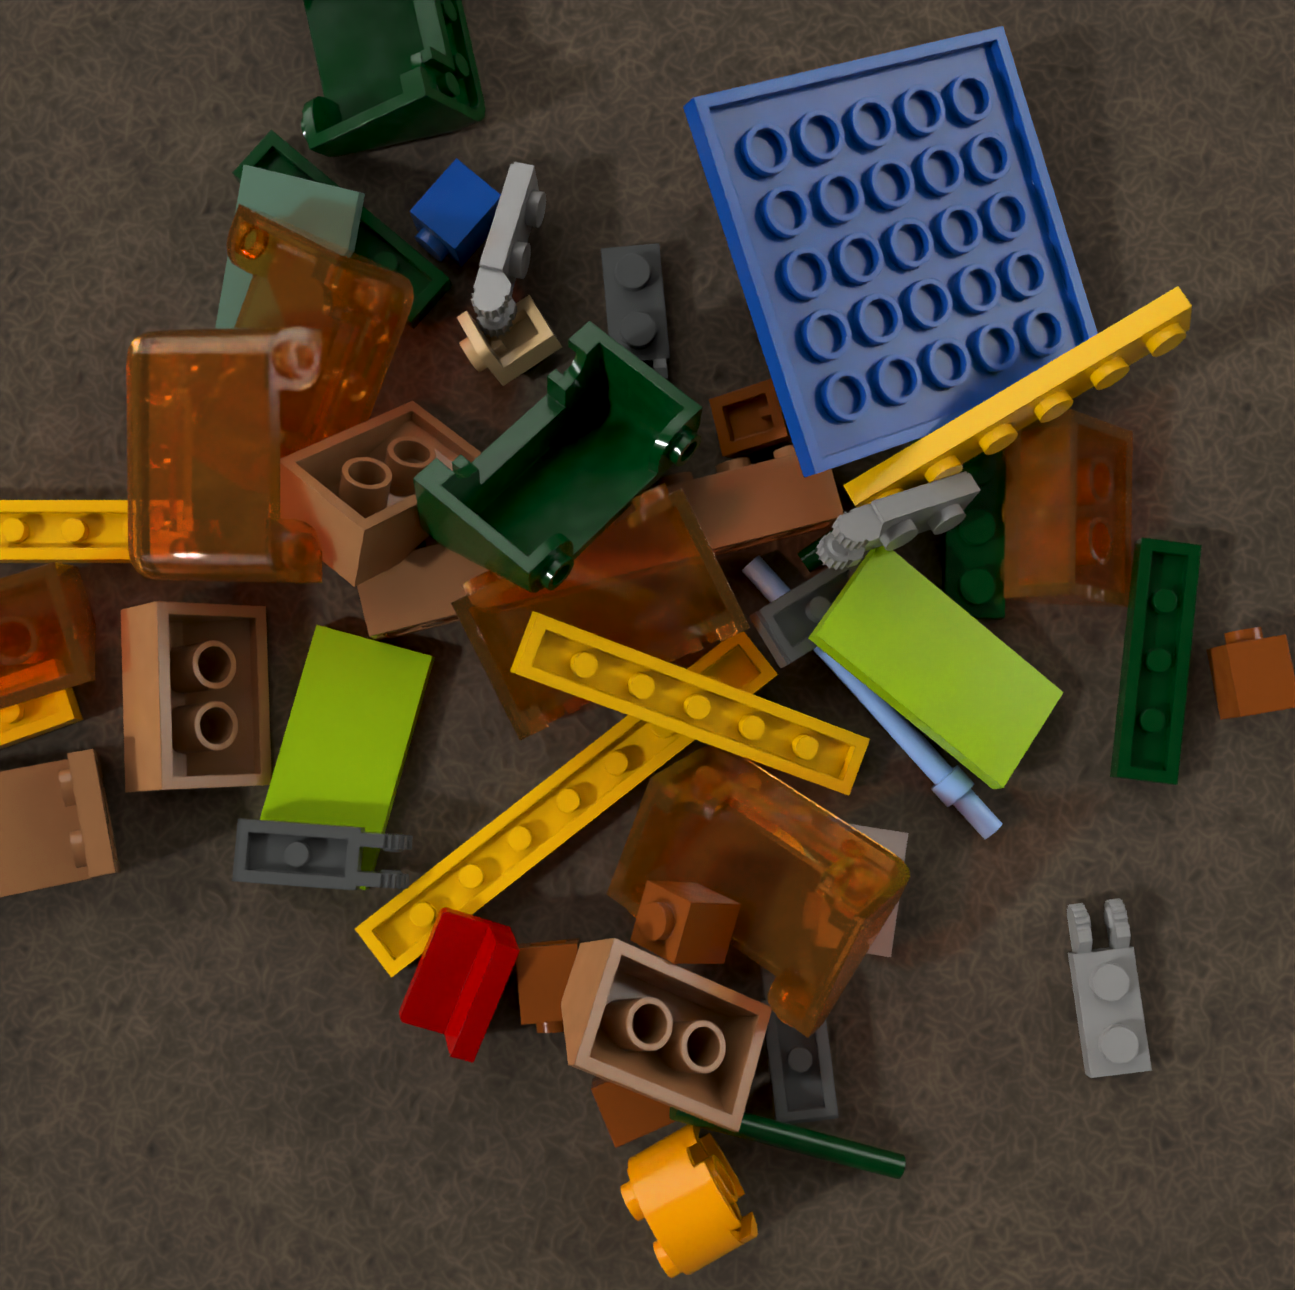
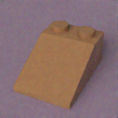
[270,401,482,587]

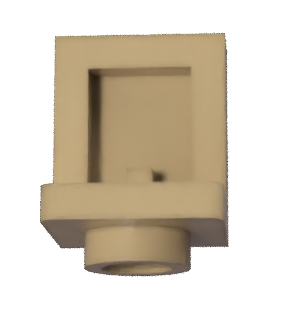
[457,295,562,386]

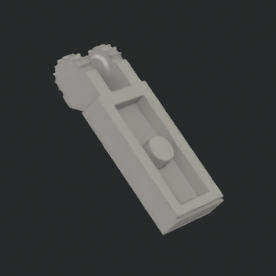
[471,162,546,338]
[816,471,981,571]
[1067,898,1152,1078]

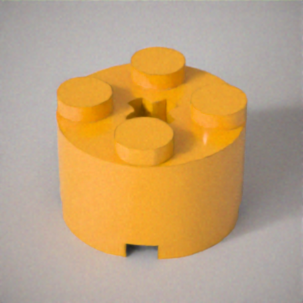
[620,1124,758,1278]

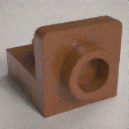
[709,378,792,458]

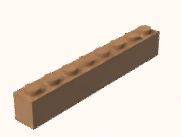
[357,444,843,641]

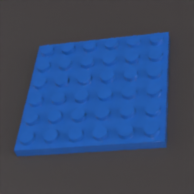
[683,26,1098,478]

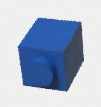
[409,158,501,267]

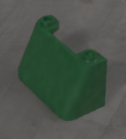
[301,0,486,158]
[413,321,702,593]

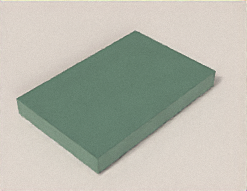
[212,165,365,372]

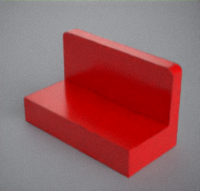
[399,907,520,1063]

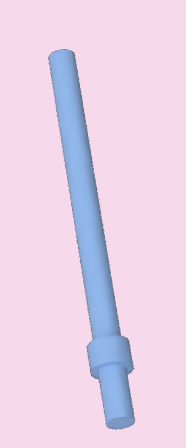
[742,555,1003,840]

